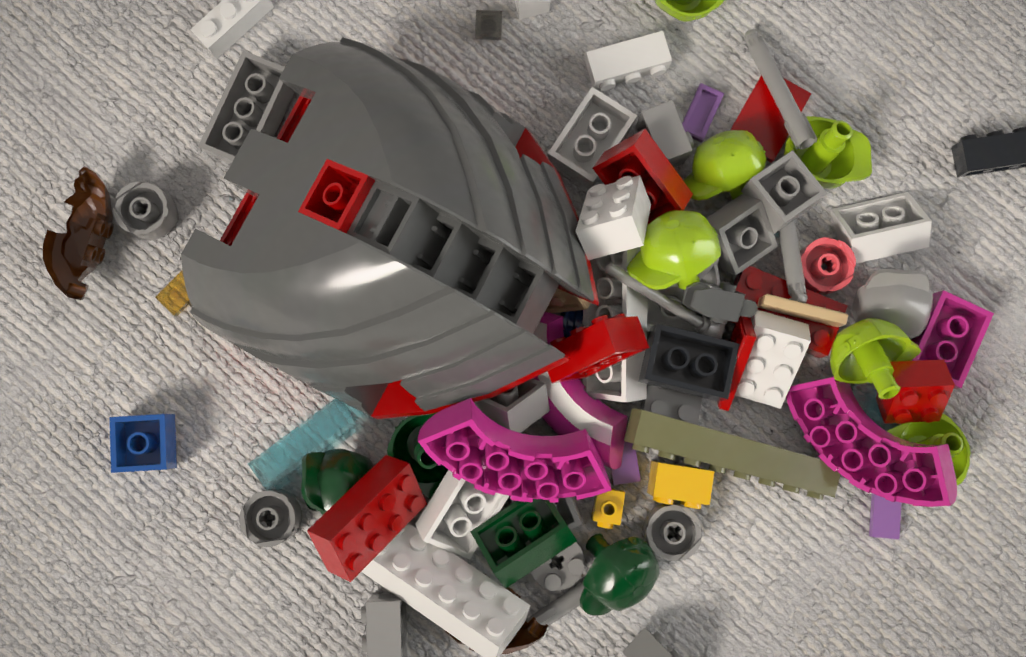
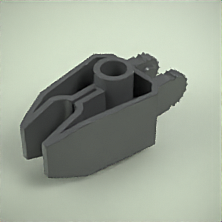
[682,281,758,324]

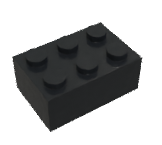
[638,323,740,402]

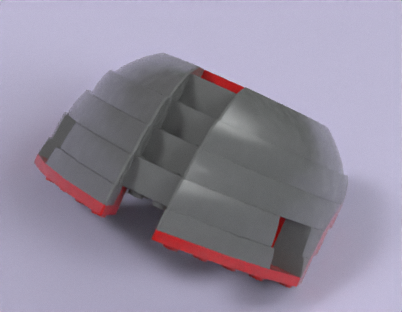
[181,37,599,419]

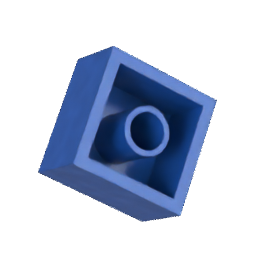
[109,414,177,473]

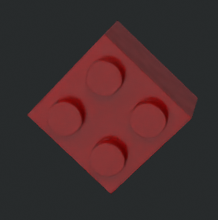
[876,359,955,424]

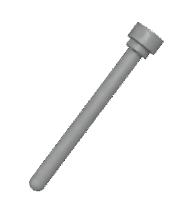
[605,263,721,337]

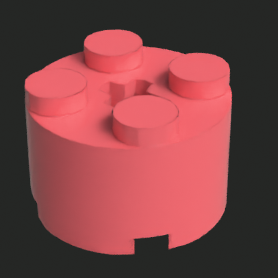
[800,237,856,295]

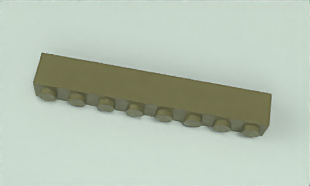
[624,408,840,500]

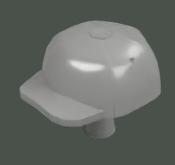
[852,267,933,339]

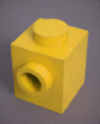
[591,489,625,529]

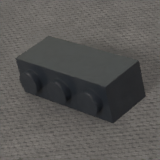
[951,127,1026,178]

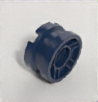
[560,310,583,338]

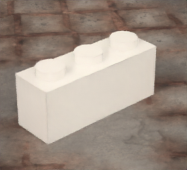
[190,0,274,59]
[585,31,672,91]

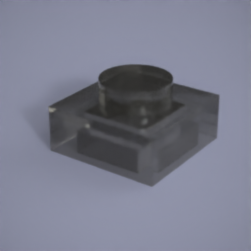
[475,10,502,40]

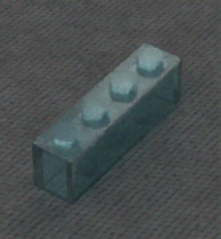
[248,399,359,490]

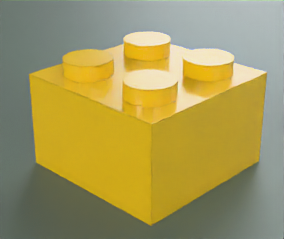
[647,461,714,509]

